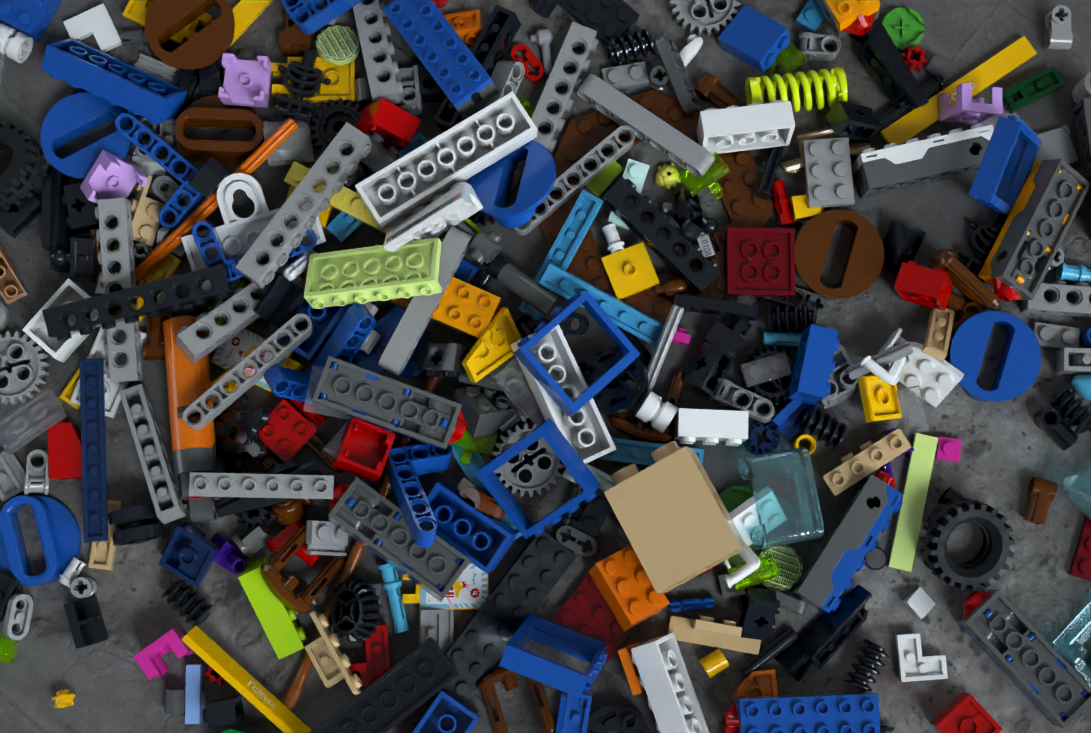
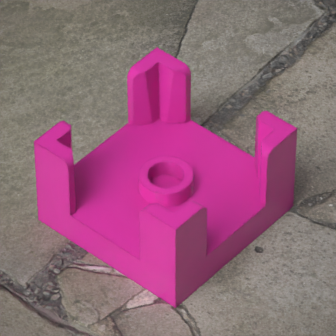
[134,627,195,680]

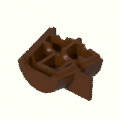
[277,13,318,57]
[456,477,505,520]

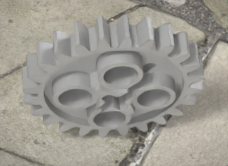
[669,0,741,36]
[0,331,50,405]
[492,423,565,497]

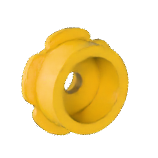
[52,690,75,708]

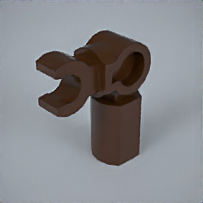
[947,291,981,332]

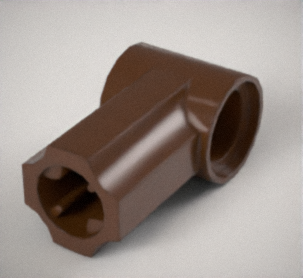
[694,72,739,109]
[143,316,169,361]
[1023,476,1057,525]

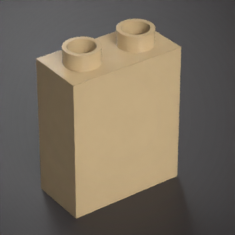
[604,441,747,594]

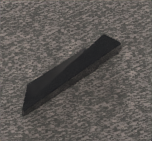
[213,458,324,517]

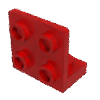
[258,399,317,462]

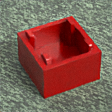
[356,98,420,150]
[894,260,953,311]
[331,417,396,482]
[930,692,1003,733]

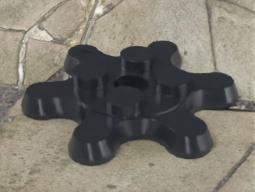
[214,392,270,473]

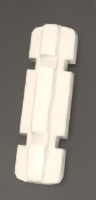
[283,249,317,281]

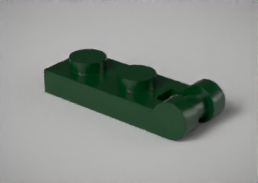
[1002,66,1065,114]

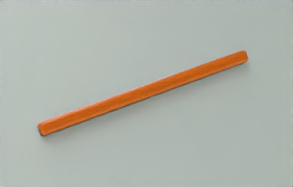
[135,118,298,282]

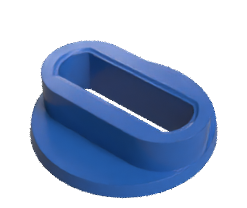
[40,92,132,179]
[469,140,556,228]
[949,311,1041,402]
[0,495,81,586]

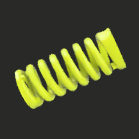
[745,67,847,112]

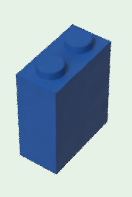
[718,5,791,73]

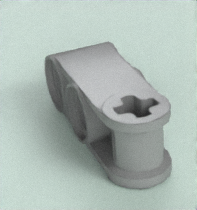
[709,379,775,423]

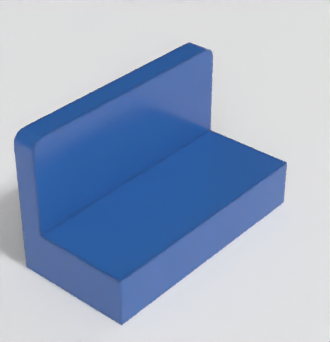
[770,400,820,440]

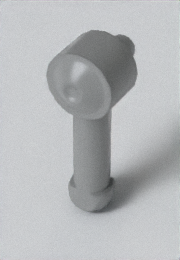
[530,28,553,75]

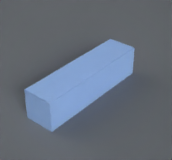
[185,664,203,724]

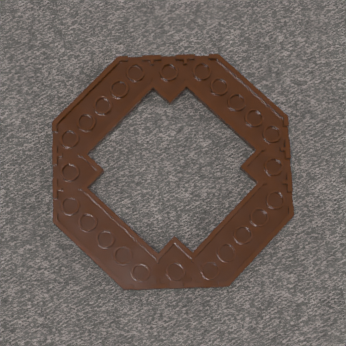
[535,89,774,323]

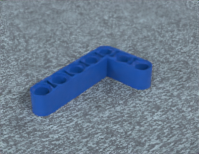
[280,0,363,35]
[115,113,204,228]
[192,220,318,281]
[264,303,376,404]
[386,443,452,548]

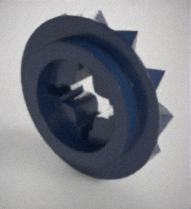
[743,420,780,456]

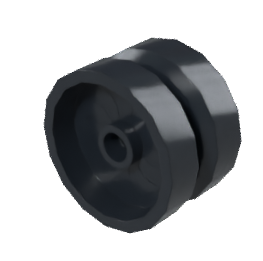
[108,503,165,546]

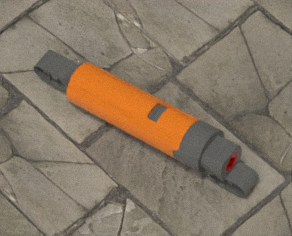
[163,274,218,523]

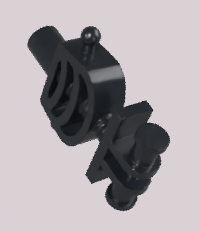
[274,50,331,125]
[957,214,1008,283]

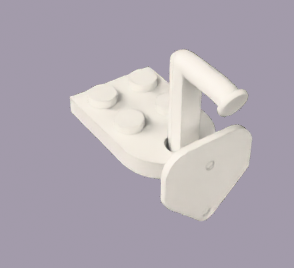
[860,328,964,408]
[722,486,786,588]

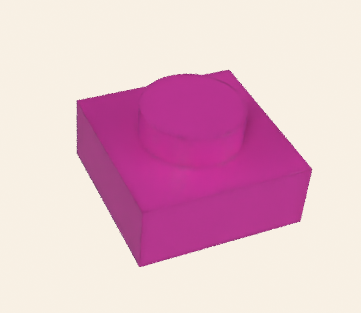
[672,327,691,347]
[934,436,962,463]

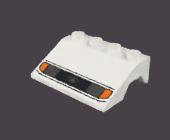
[383,182,484,252]

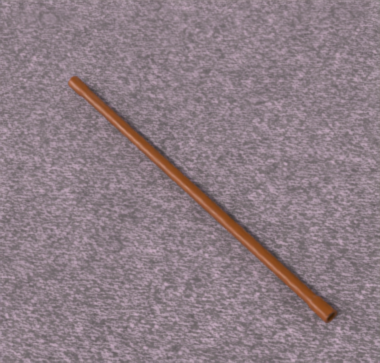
[282,374,442,710]

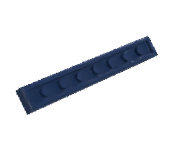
[79,358,109,543]

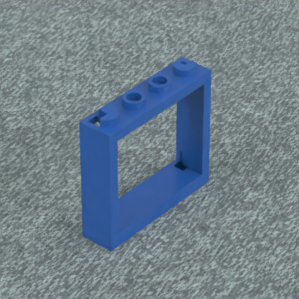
[968,115,1042,217]
[514,290,641,417]
[475,418,601,539]
[499,614,608,698]
[555,691,592,733]

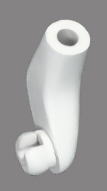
[679,34,703,67]

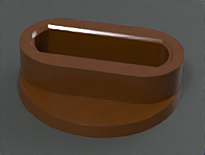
[145,0,235,70]
[174,95,265,176]
[794,210,884,301]

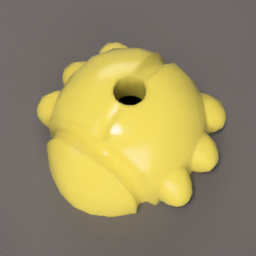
[655,163,681,190]

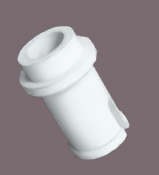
[602,223,625,254]
[58,556,86,588]

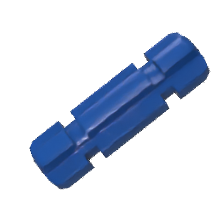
[669,596,714,612]

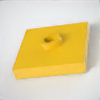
[601,242,660,300]
[858,375,903,423]

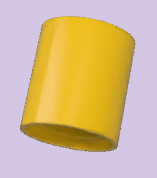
[792,434,816,457]
[699,648,730,678]

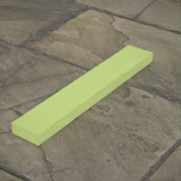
[887,433,938,572]

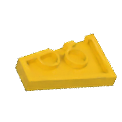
[461,307,522,383]

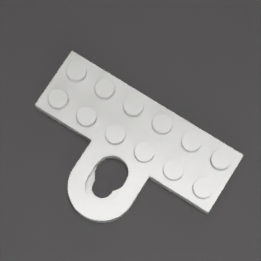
[181,173,326,272]

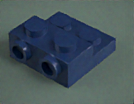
[159,521,220,588]

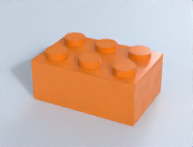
[588,545,670,632]

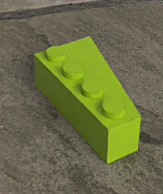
[238,555,307,660]

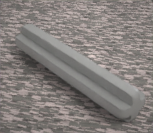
[846,341,913,380]

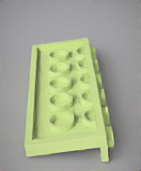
[304,237,442,309]

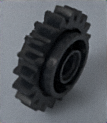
[309,98,363,155]

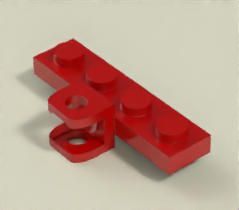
[347,624,391,687]

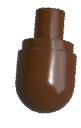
[655,277,687,297]

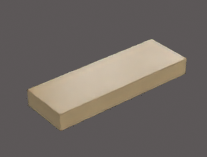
[922,308,955,361]
[88,500,123,570]

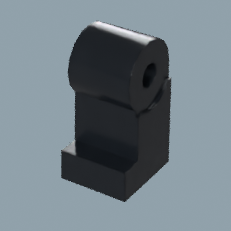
[418,60,442,103]

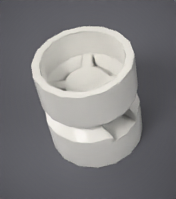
[0,23,34,63]
[635,391,678,433]

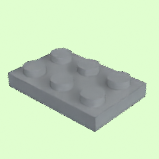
[802,137,855,208]

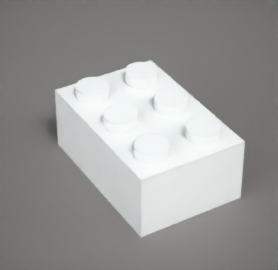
[22,278,99,363]
[674,408,749,446]

